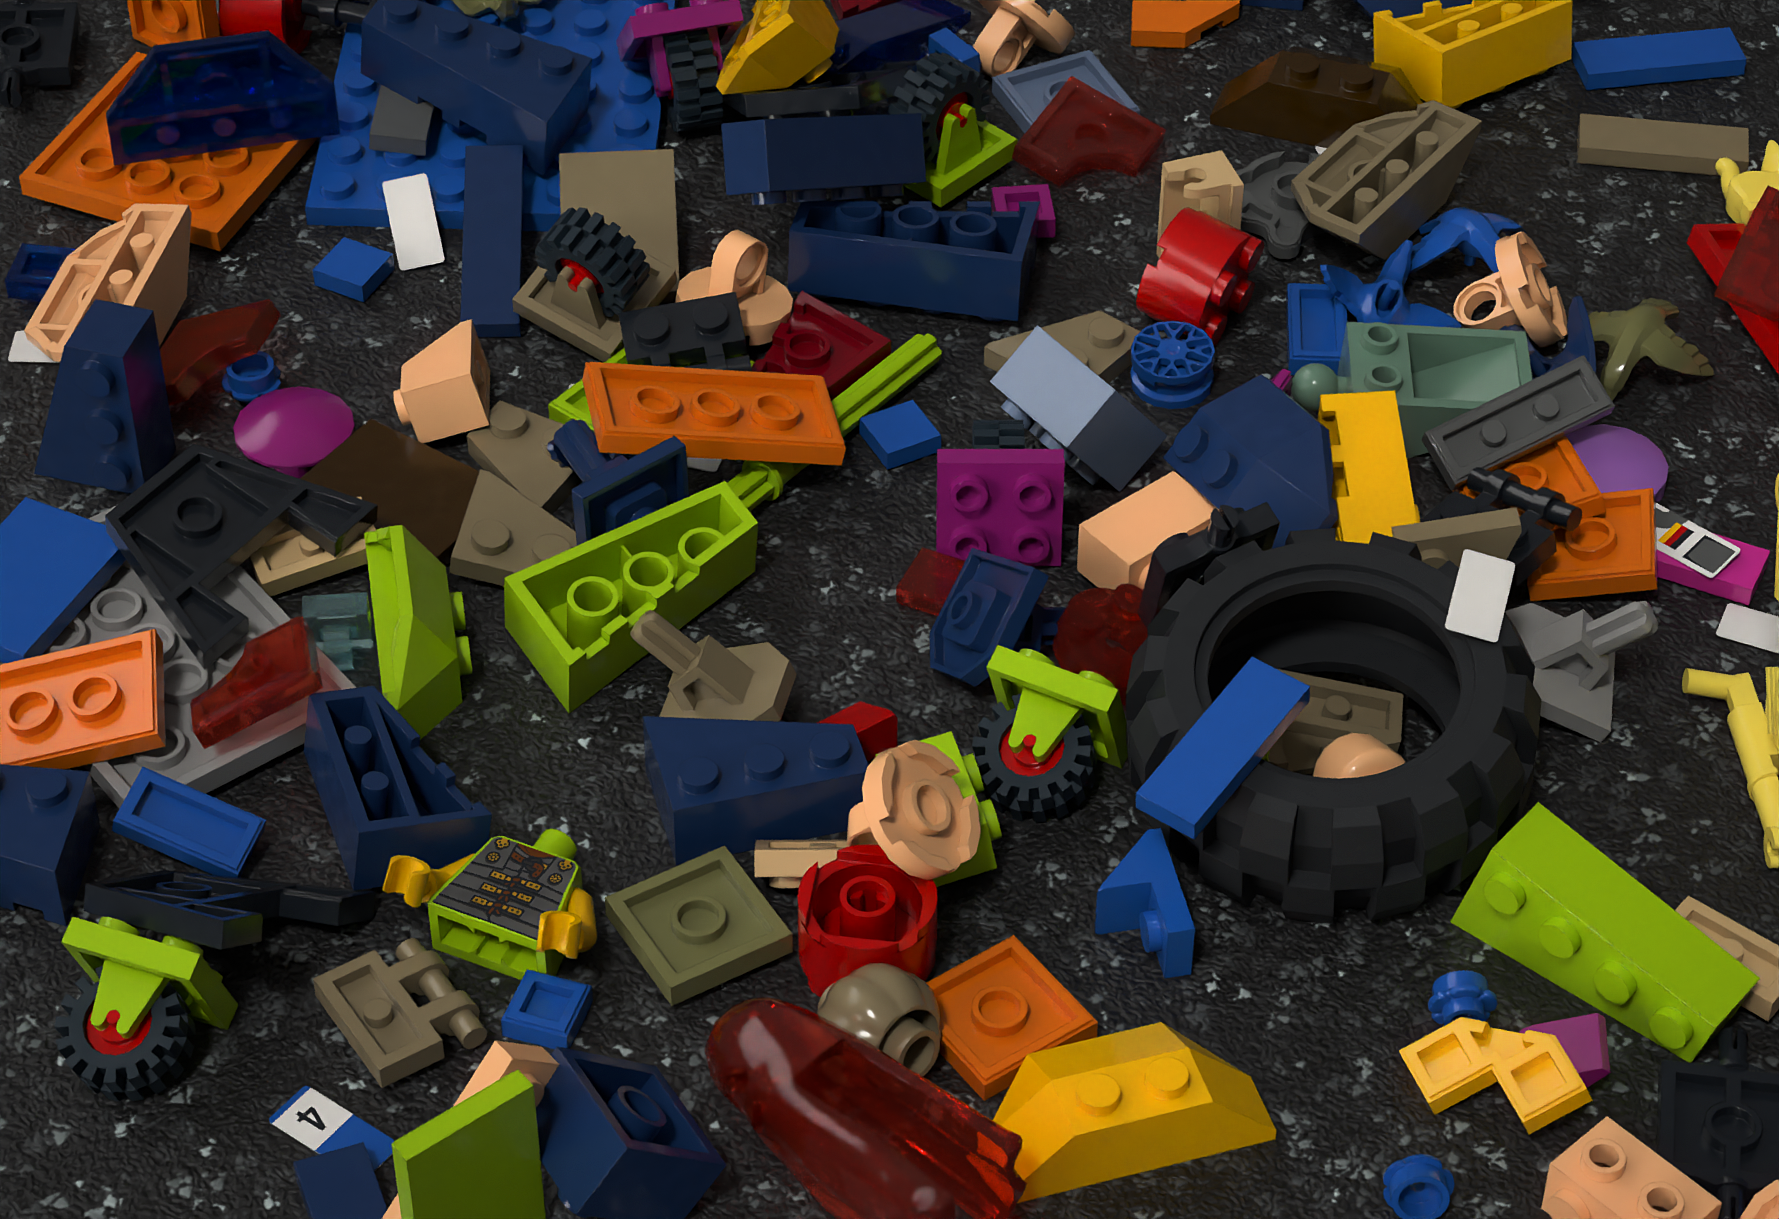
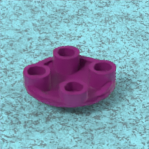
[233,386,355,479]

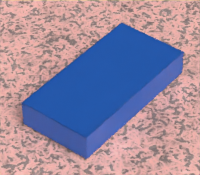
[1286,283,1347,375]
[112,767,266,878]

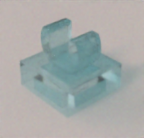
[302,592,373,671]

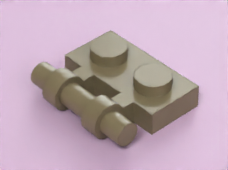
[313,938,487,1088]

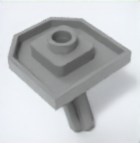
[1505,601,1658,742]

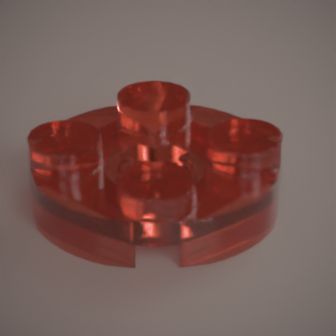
[1053,583,1148,706]

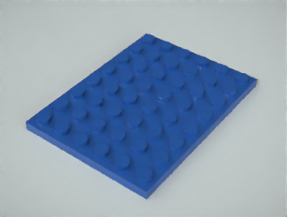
[305,0,678,232]

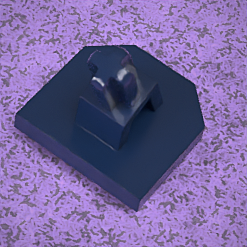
[553,419,689,545]
[929,548,1092,687]

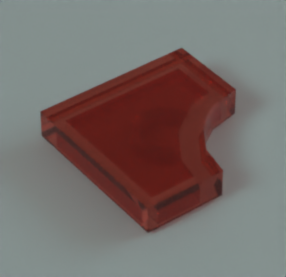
[1011,76,1166,186]
[160,299,281,405]
[190,616,323,749]

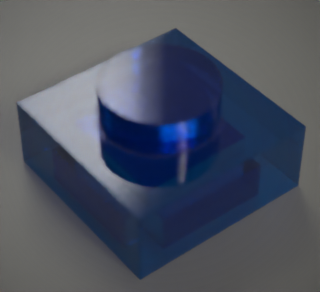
[5,243,77,302]

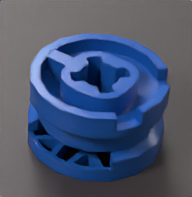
[1130,321,1215,409]

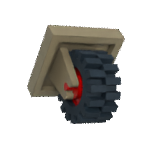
[512,207,677,362]

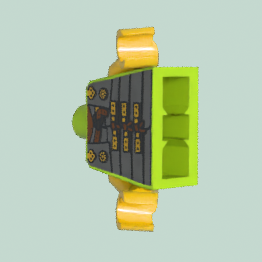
[382,829,597,980]

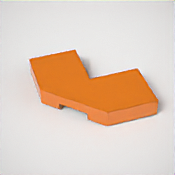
[1131,0,1240,49]

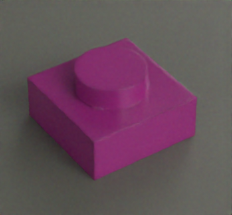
[991,184,1056,238]

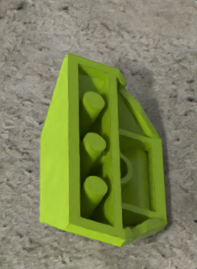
[364,525,472,740]

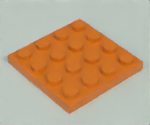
[19,52,331,251]

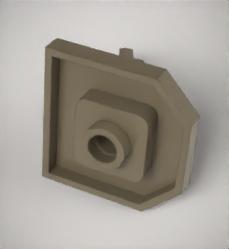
[630,610,797,721]

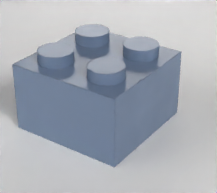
[990,325,1167,492]

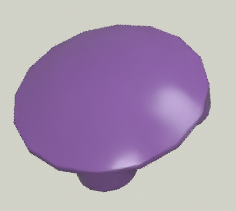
[1566,424,1669,502]

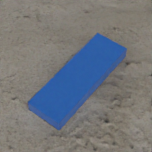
[1571,27,1747,90]
[1136,657,1310,840]

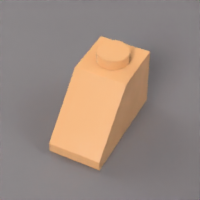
[393,319,490,444]

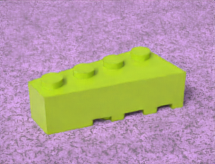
[504,481,758,714]

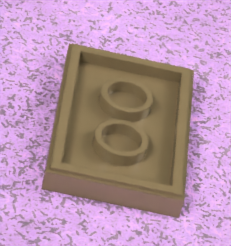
[559,149,679,303]

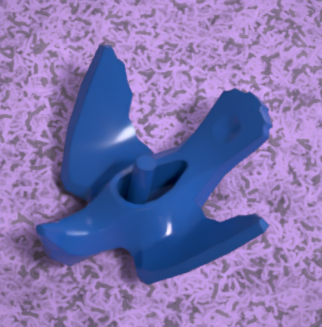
[1409,207,1526,275]
[1320,240,1462,328]

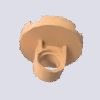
[973,0,1076,78]
[676,230,793,346]
[1454,231,1568,348]
[847,740,981,880]

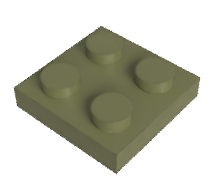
[605,845,793,1006]

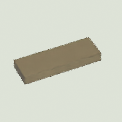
[1577,113,1749,176]

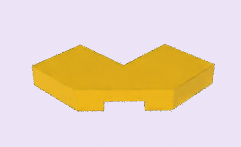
[1399,1017,1593,1134]

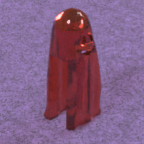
[705,997,1027,1219]

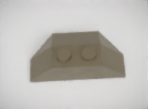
[1291,100,1482,260]

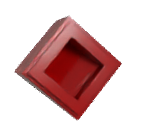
[817,701,898,761]

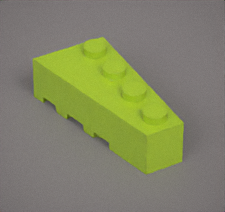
[1450,802,1760,1062]

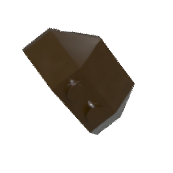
[1210,46,1423,148]

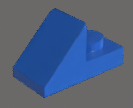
[1095,828,1195,979]

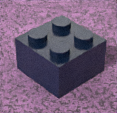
[536,1046,727,1219]

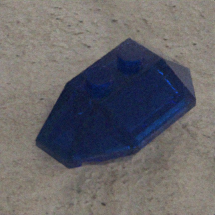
[106,30,340,165]

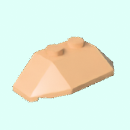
[24,203,192,362]

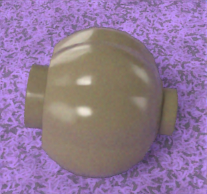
[814,963,941,1094]

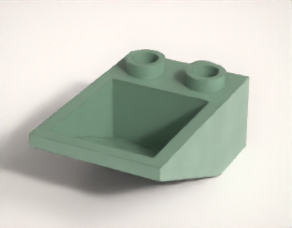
[1291,322,1533,458]

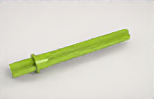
[727,334,942,512]

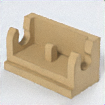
[1156,150,1244,258]

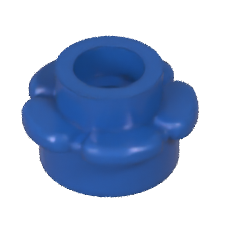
[222,350,281,404]
[1428,970,1498,1026]
[1383,1154,1455,1219]

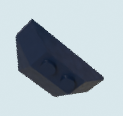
[1163,374,1338,549]

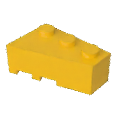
[1373,0,1573,109]
[1318,390,1420,544]

